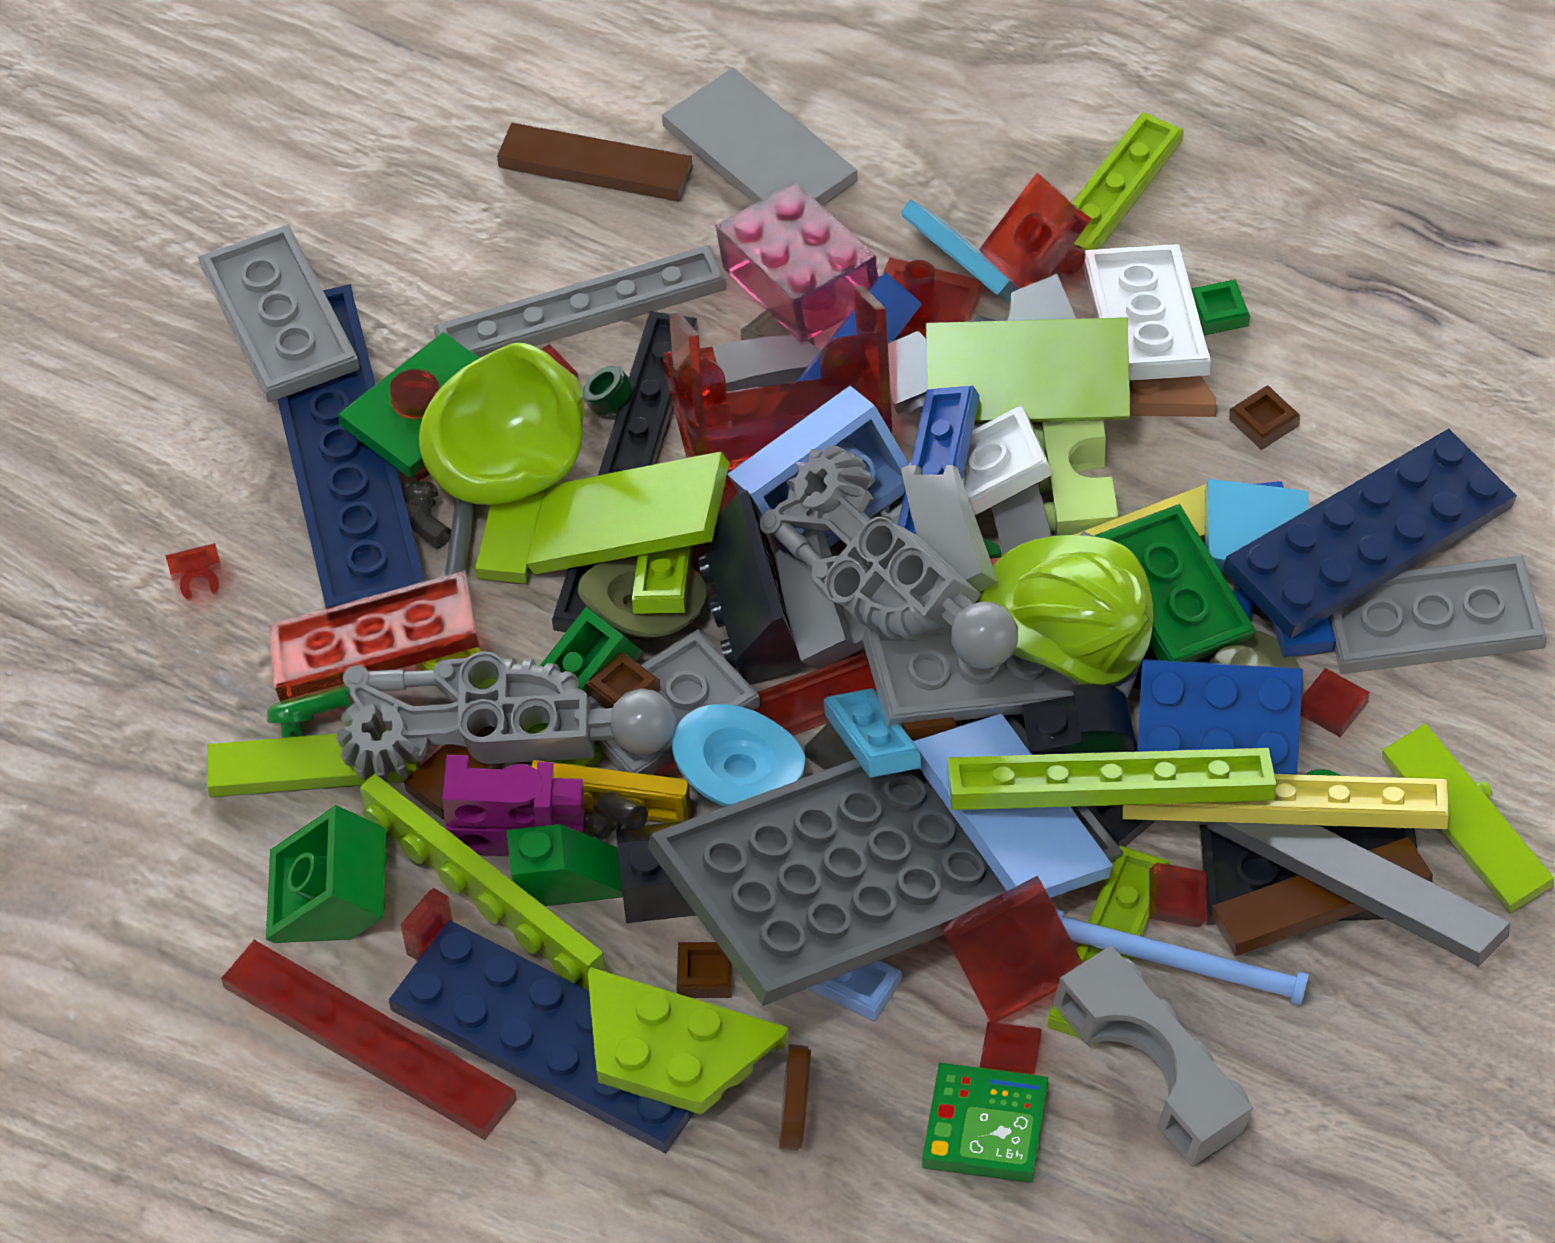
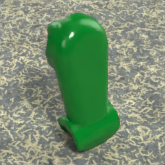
[267,682,354,738]

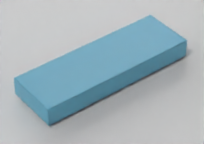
[901,199,1024,302]
[824,688,921,778]

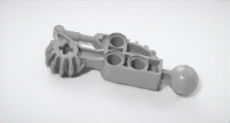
[759,445,1018,669]
[337,651,676,782]

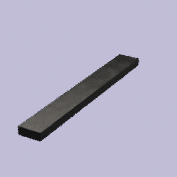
[552,311,698,632]

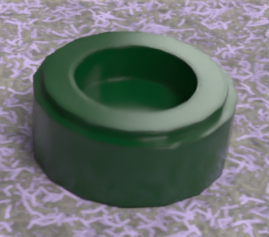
[583,366,633,415]

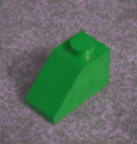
[540,607,643,697]
[507,824,623,906]

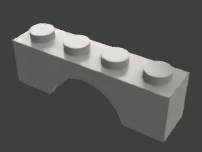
[872,274,1076,415]
[1053,945,1253,1167]

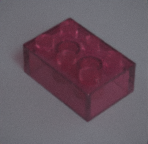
[715,182,879,343]

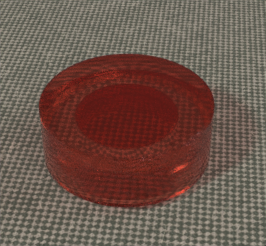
[390,369,440,419]

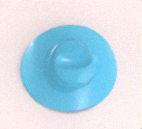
[672,704,805,807]

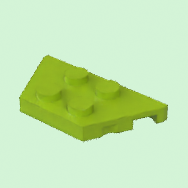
[588,967,789,1115]

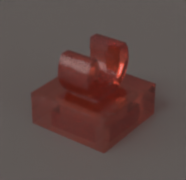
[165,543,221,601]

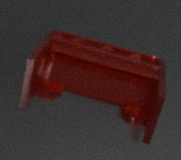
[669,286,892,477]

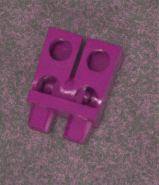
[442,755,586,856]

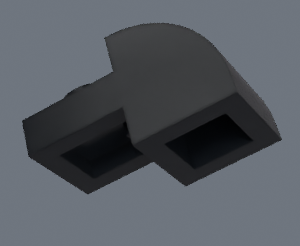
[1022,684,1137,755]

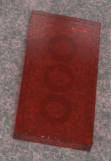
[268,571,480,702]

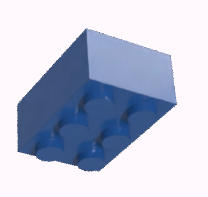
[1137,659,1303,775]

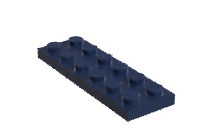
[1222,428,1517,639]
[388,920,694,1154]

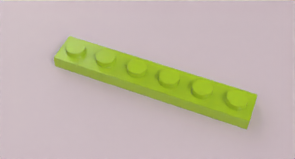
[947,748,1276,810]
[360,774,606,991]

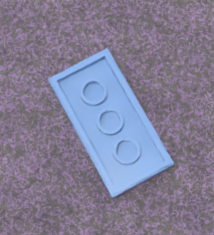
[913,713,1113,908]

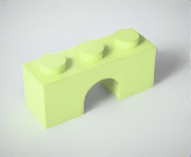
[1032,420,1118,536]

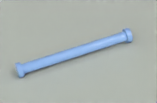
[1046,908,1309,1006]

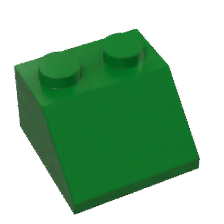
[266,805,387,943]

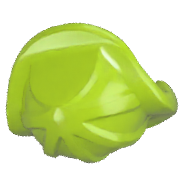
[419,342,584,505]
[978,535,1153,686]

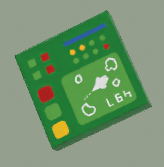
[922,1062,1049,1183]

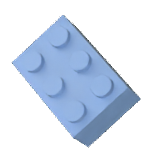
[727,386,909,552]

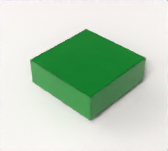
[1191,279,1250,336]

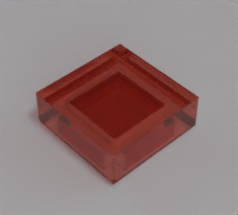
[1300,668,1370,738]
[1149,862,1207,927]
[401,888,453,961]
[979,1021,1042,1075]

